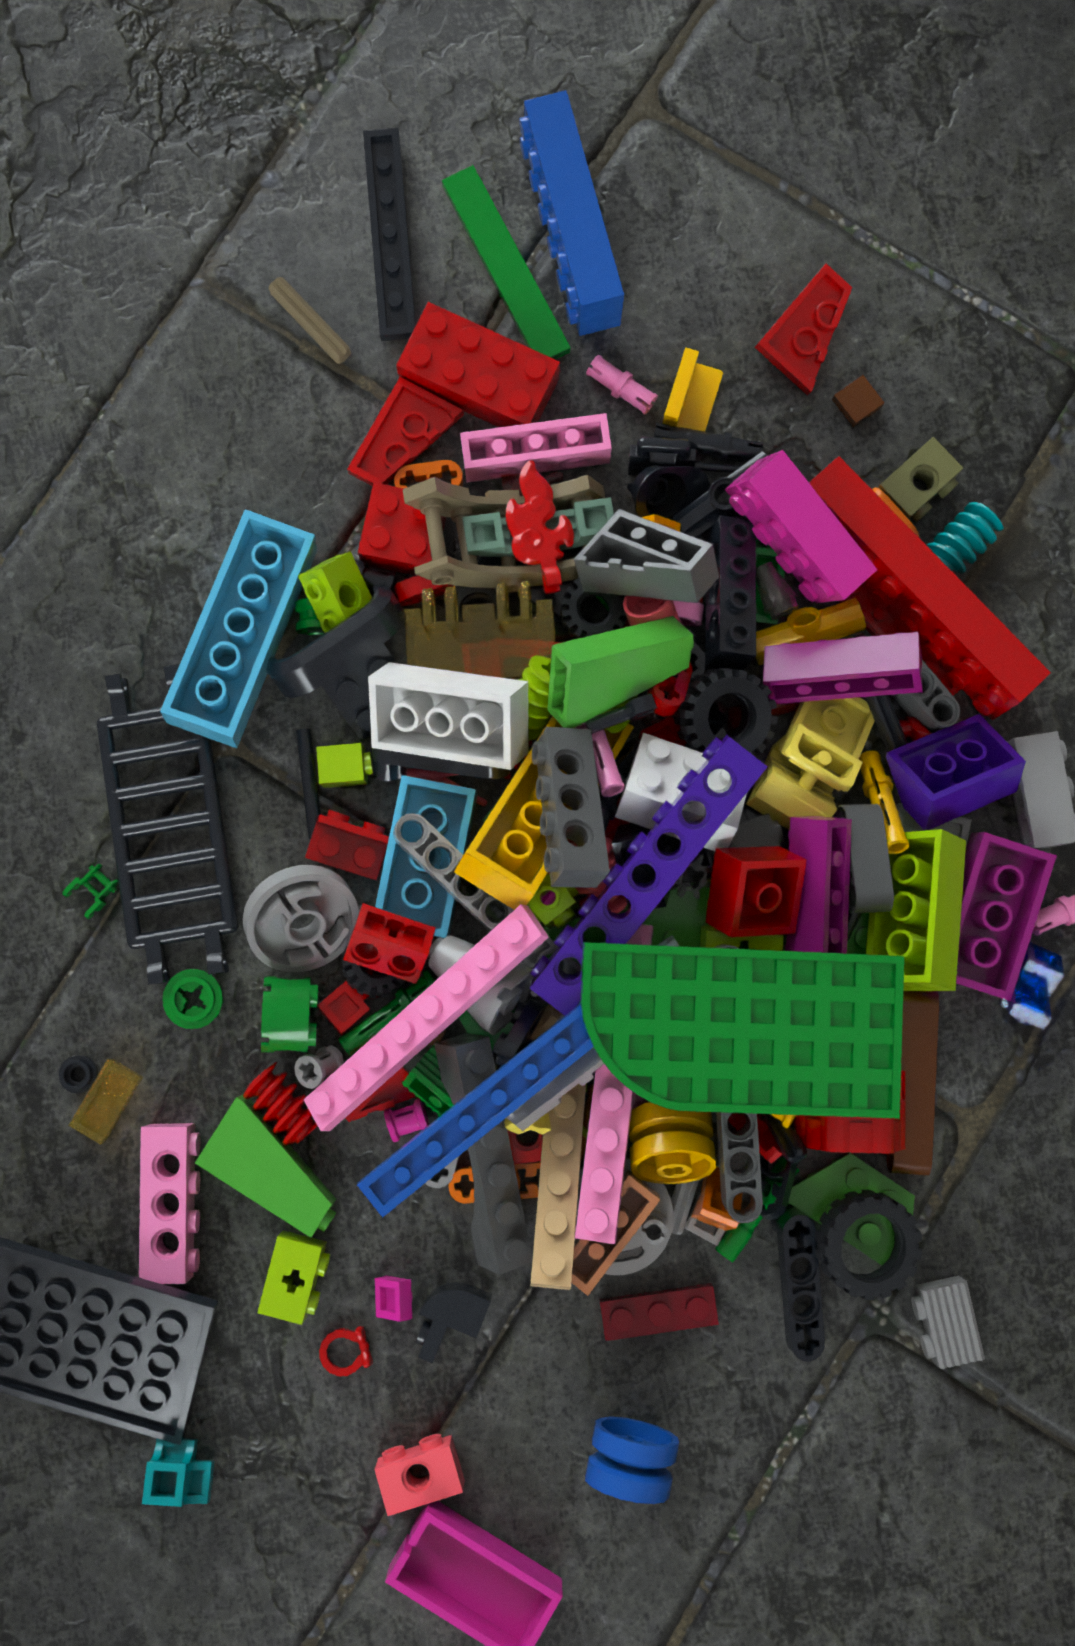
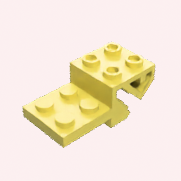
[746,697,875,830]

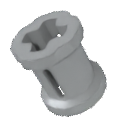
[294,1045,344,1089]

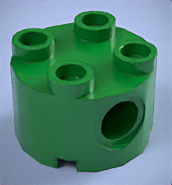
[261,976,318,1053]

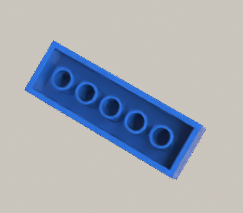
[519,90,624,336]

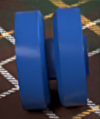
[585,1417,679,1504]

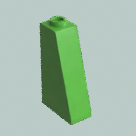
[547,616,694,728]
[195,1095,337,1238]

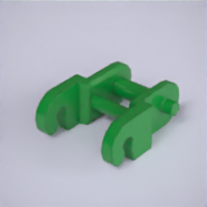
[62,864,119,920]

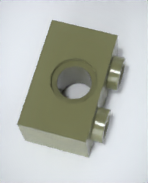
[878,437,963,523]

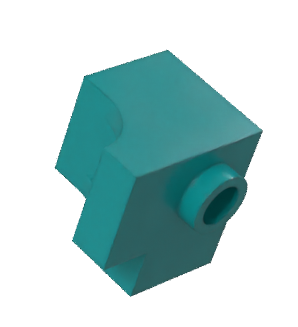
[142,1438,215,1507]

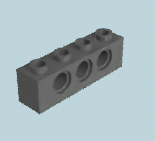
[532,727,610,888]

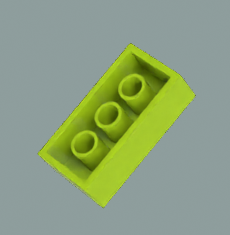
[866,829,966,991]

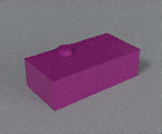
[956,832,1057,1001]

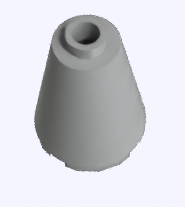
[428,935,534,1035]

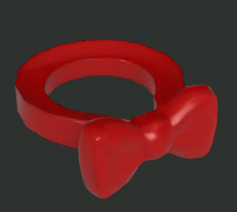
[319,1326,373,1377]

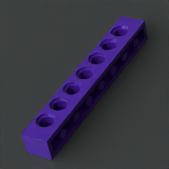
[529,735,768,1016]

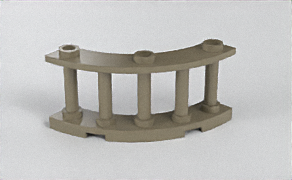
[403,475,605,593]

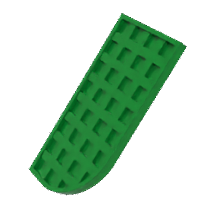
[580,942,904,1119]

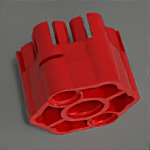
[793,1070,906,1154]

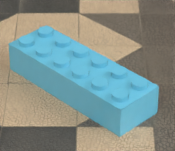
[160,509,317,748]

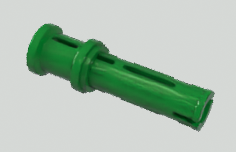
[338,968,437,1056]

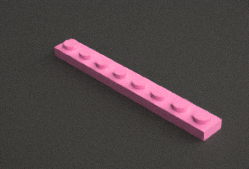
[304,904,549,1131]
[575,924,654,1244]

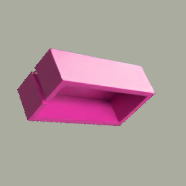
[725,450,877,603]
[385,1501,563,1646]

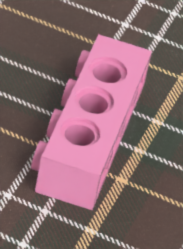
[460,413,612,483]
[139,1123,201,1284]

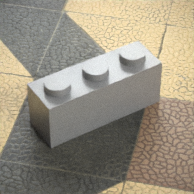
[1007,731,1075,849]

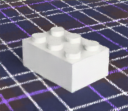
[615,733,747,851]

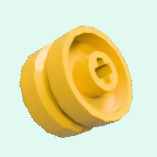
[629,1102,716,1184]

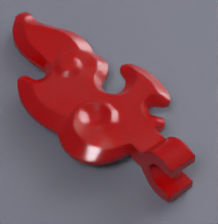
[506,460,574,594]

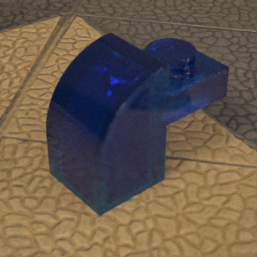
[1000,942,1064,1030]

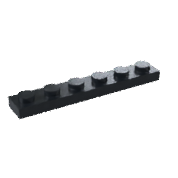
[363,128,416,341]

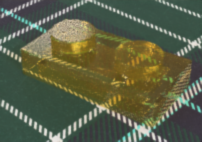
[68,1058,143,1145]

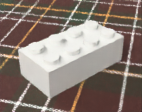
[368,662,528,770]

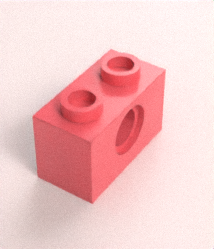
[374,1434,465,1516]

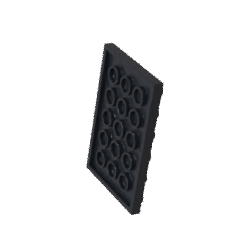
[0,1237,218,1445]

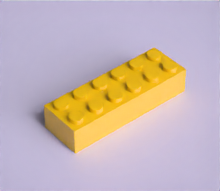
[454,716,634,910]

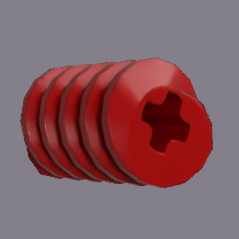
[243,1061,318,1146]

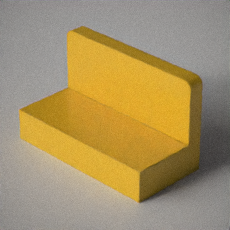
[662,347,723,432]

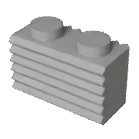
[911,1275,985,1369]

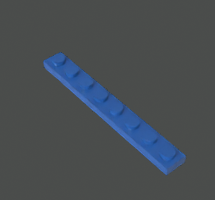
[357,1004,593,1218]

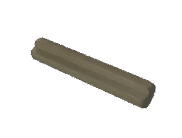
[268,277,351,364]

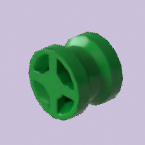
[295,598,325,635]

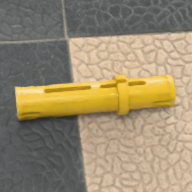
[859,751,909,854]

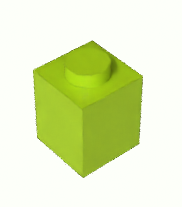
[316,743,373,788]

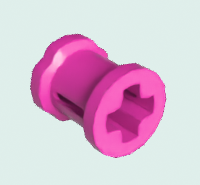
[384,1098,430,1142]

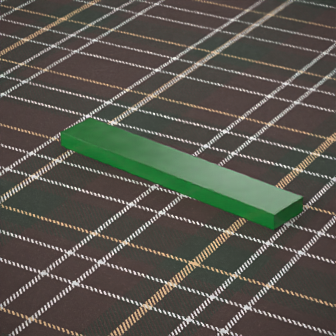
[442,165,571,360]

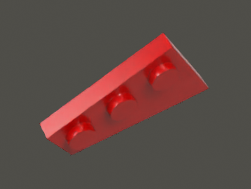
[754,263,853,396]

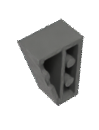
[574,509,719,603]

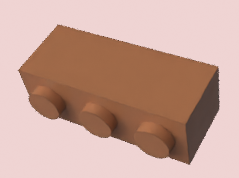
[571,1170,660,1296]

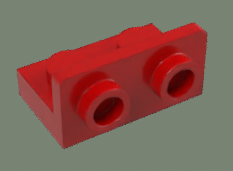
[305,810,389,881]

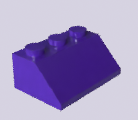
[886,714,1026,831]

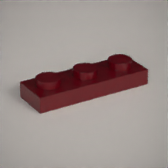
[599,1283,719,1341]

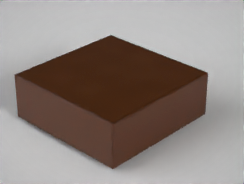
[832,375,885,428]

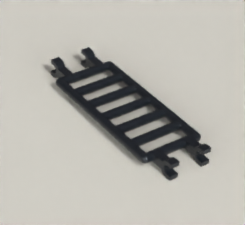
[97,664,238,985]

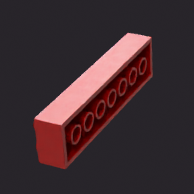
[809,456,1051,721]

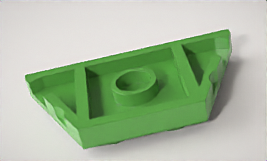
[788,1152,915,1265]

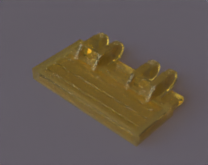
[404,581,556,679]

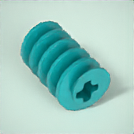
[927,502,1004,574]

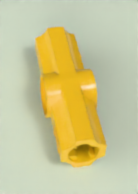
[755,598,866,665]

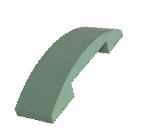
[462,497,614,557]

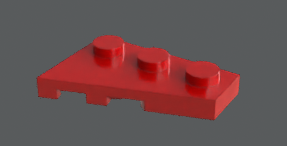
[347,377,464,486]

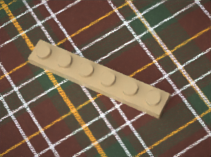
[530,1084,586,1290]

